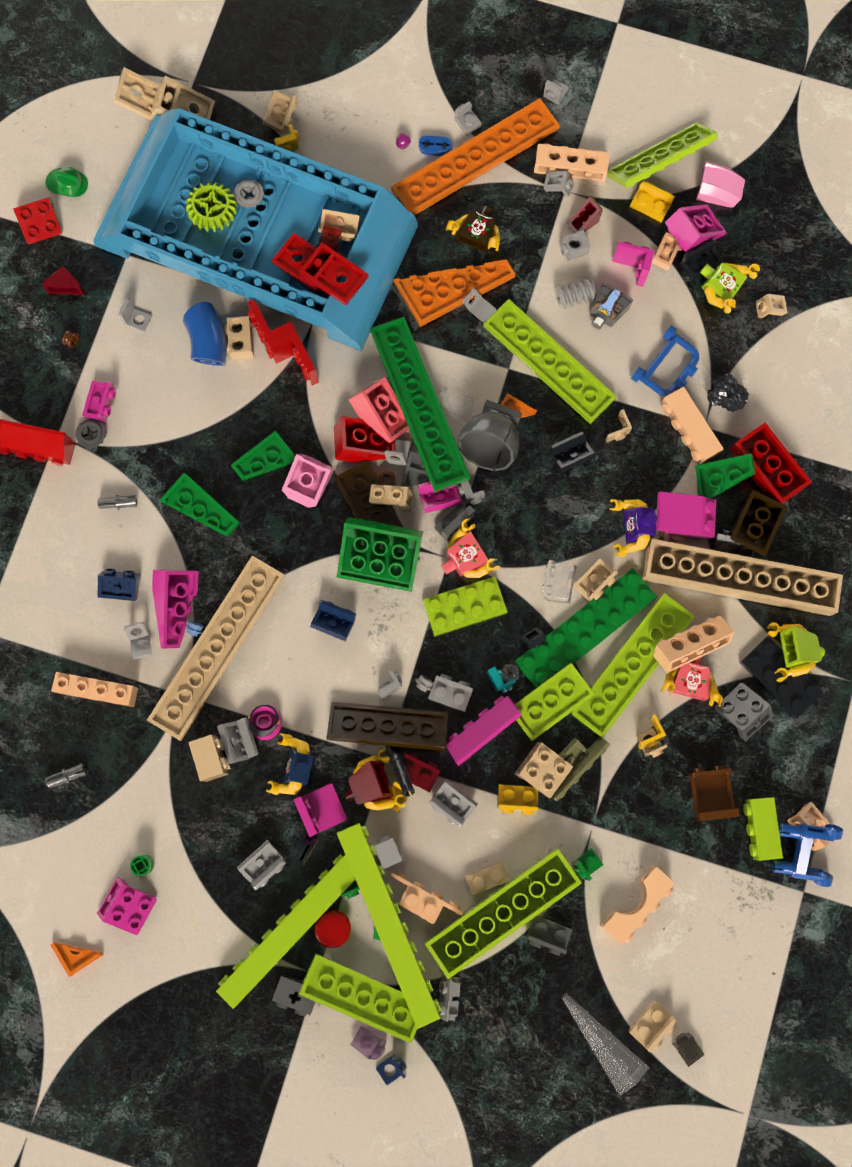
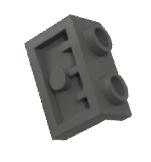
[434,503,475,541]
[526,915,573,956]

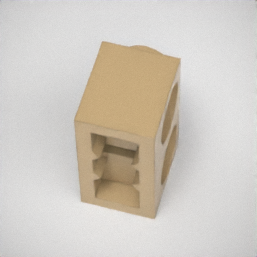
[224,316,254,360]

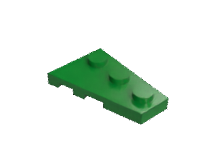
[231,431,296,481]

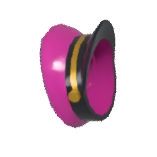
[248,705,282,740]

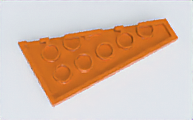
[393,259,515,327]

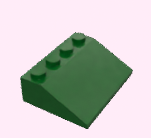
[336,517,424,592]

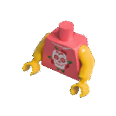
[441,518,500,578]
[660,656,723,707]

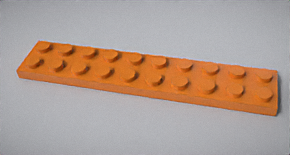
[391,98,560,216]

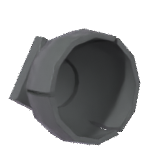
[458,400,522,471]

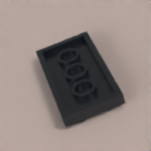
[739,636,824,719]

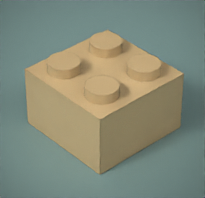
[188,735,231,782]

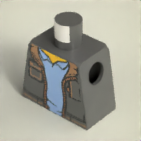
[590,282,633,330]

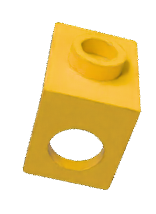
[638,714,666,749]

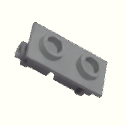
[439,975,461,1022]

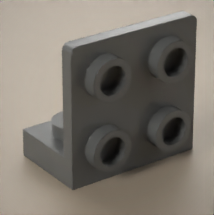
[715,683,773,742]

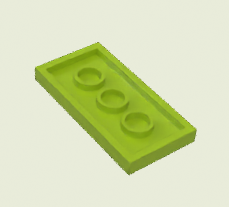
[423,577,507,637]
[515,663,595,741]

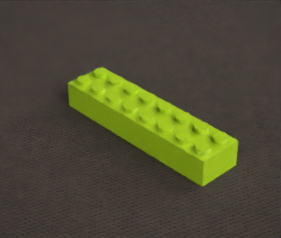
[425,848,582,979]

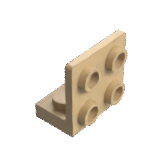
[514,742,573,798]

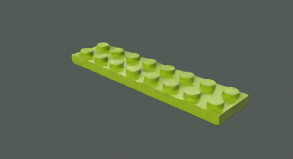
[483,299,617,424]
[571,593,695,738]

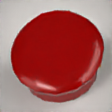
[315,910,351,948]

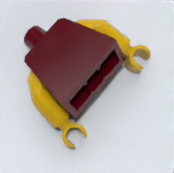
[345,749,406,810]

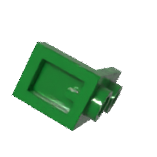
[572,848,604,881]

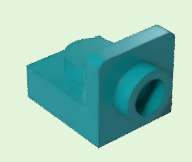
[486,667,516,694]

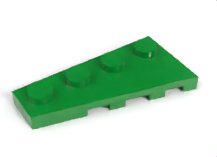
[159,473,240,537]

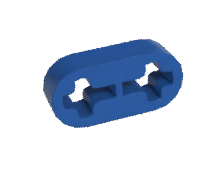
[419,135,452,156]

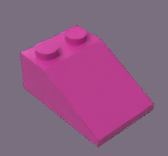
[665,205,727,252]
[656,492,716,540]

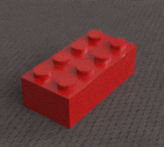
[729,422,812,504]

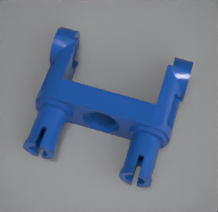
[772,823,843,887]

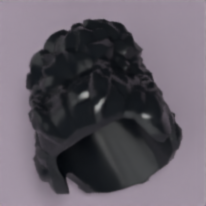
[707,372,749,412]

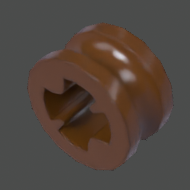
[62,330,79,349]
[379,471,395,486]

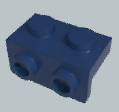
[310,600,357,642]

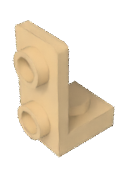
[369,484,413,511]

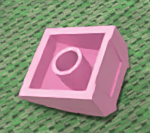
[696,161,745,208]
[282,453,334,508]

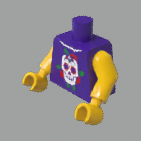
[610,499,657,557]

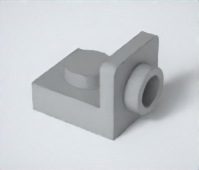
[455,101,482,136]
[543,171,574,196]
[377,669,403,700]

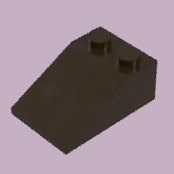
[730,490,788,556]

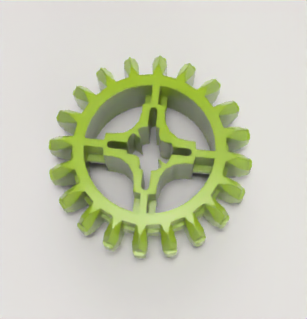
[186,181,237,232]

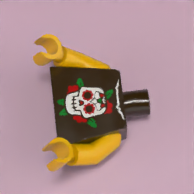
[445,206,501,254]

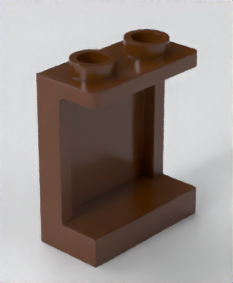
[688,765,740,821]

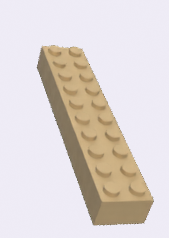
[642,539,843,616]

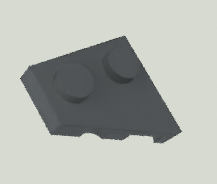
[401,451,430,487]

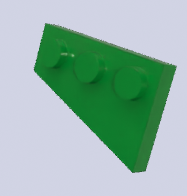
[695,454,756,499]

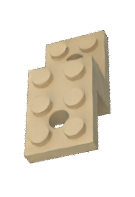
[113,67,215,121]

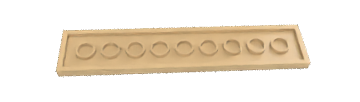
[147,556,285,741]

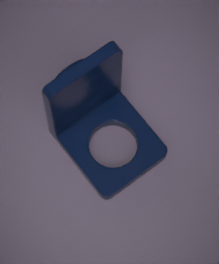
[376,1054,407,1085]

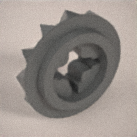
[75,419,106,449]

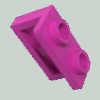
[82,380,116,422]
[418,482,462,513]

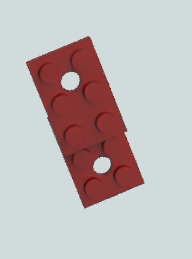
[271,233,369,306]
[247,300,319,386]

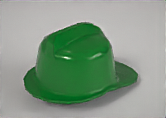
[45,167,88,198]

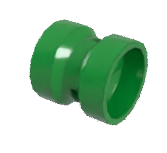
[130,855,155,876]

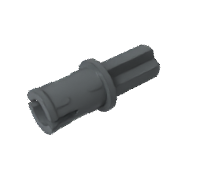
[97,495,137,510]
[45,763,87,788]

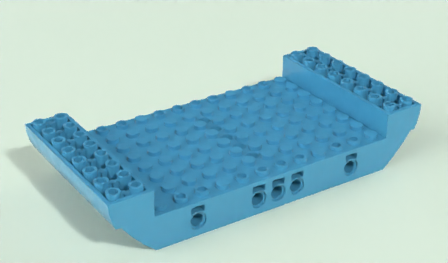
[93,108,418,352]

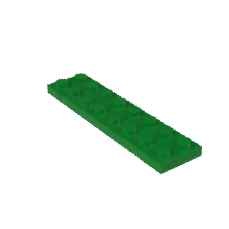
[514,568,657,689]

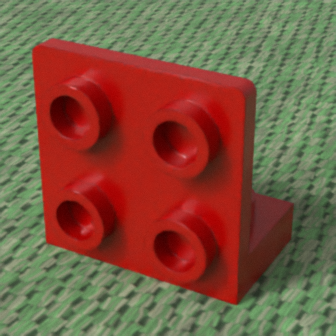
[13,197,62,244]

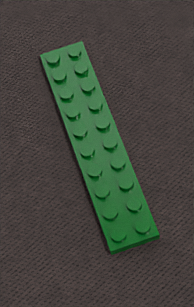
[370,317,470,492]

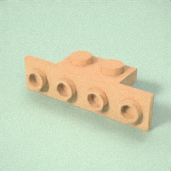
[390,871,463,924]

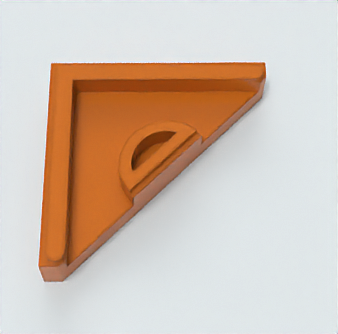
[500,393,537,418]
[51,942,103,977]

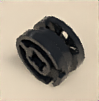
[290,832,318,865]

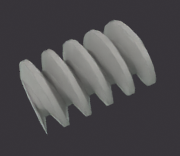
[555,278,596,309]

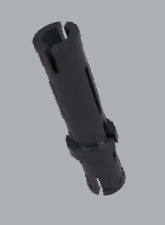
[385,746,415,797]

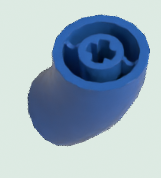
[183,302,227,366]

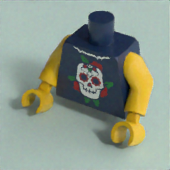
[266,733,313,795]

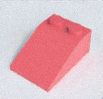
[348,377,409,443]

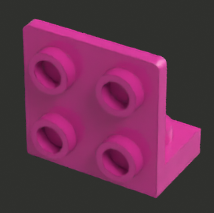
[612,242,655,287]
[294,784,347,837]
[97,877,157,935]

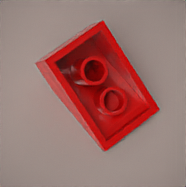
[334,416,396,462]

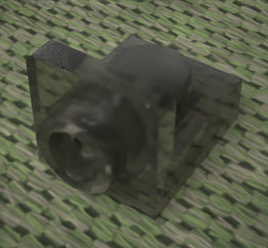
[672,1032,705,1067]

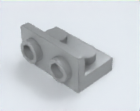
[428,674,473,712]

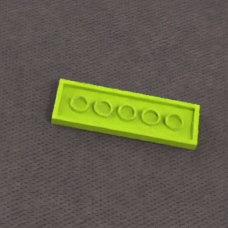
[607,122,718,188]
[298,954,417,1043]

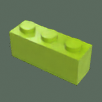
[743,797,783,861]

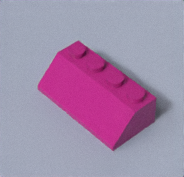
[446,696,523,766]

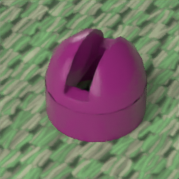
[396,133,411,149]

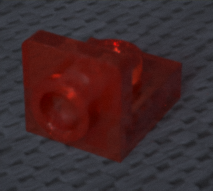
[319,225,342,254]

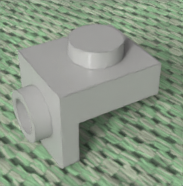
[457,481,485,505]

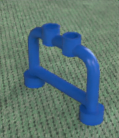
[630,325,699,397]

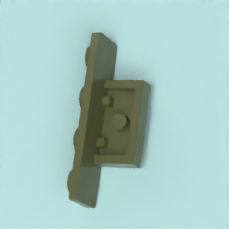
[551,737,610,801]

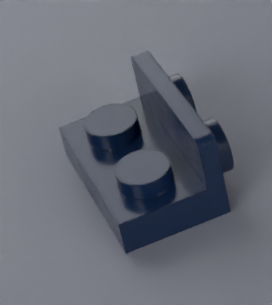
[97,568,141,601]

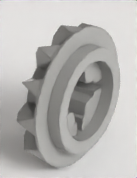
[234,180,264,209]

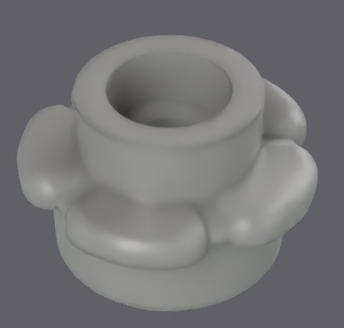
[415,675,434,692]

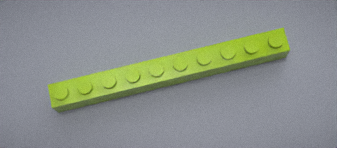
[337,822,442,1029]
[216,854,378,1009]

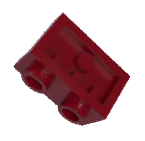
[395,752,440,793]

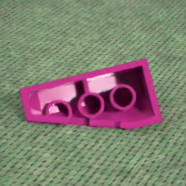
[152,570,198,649]

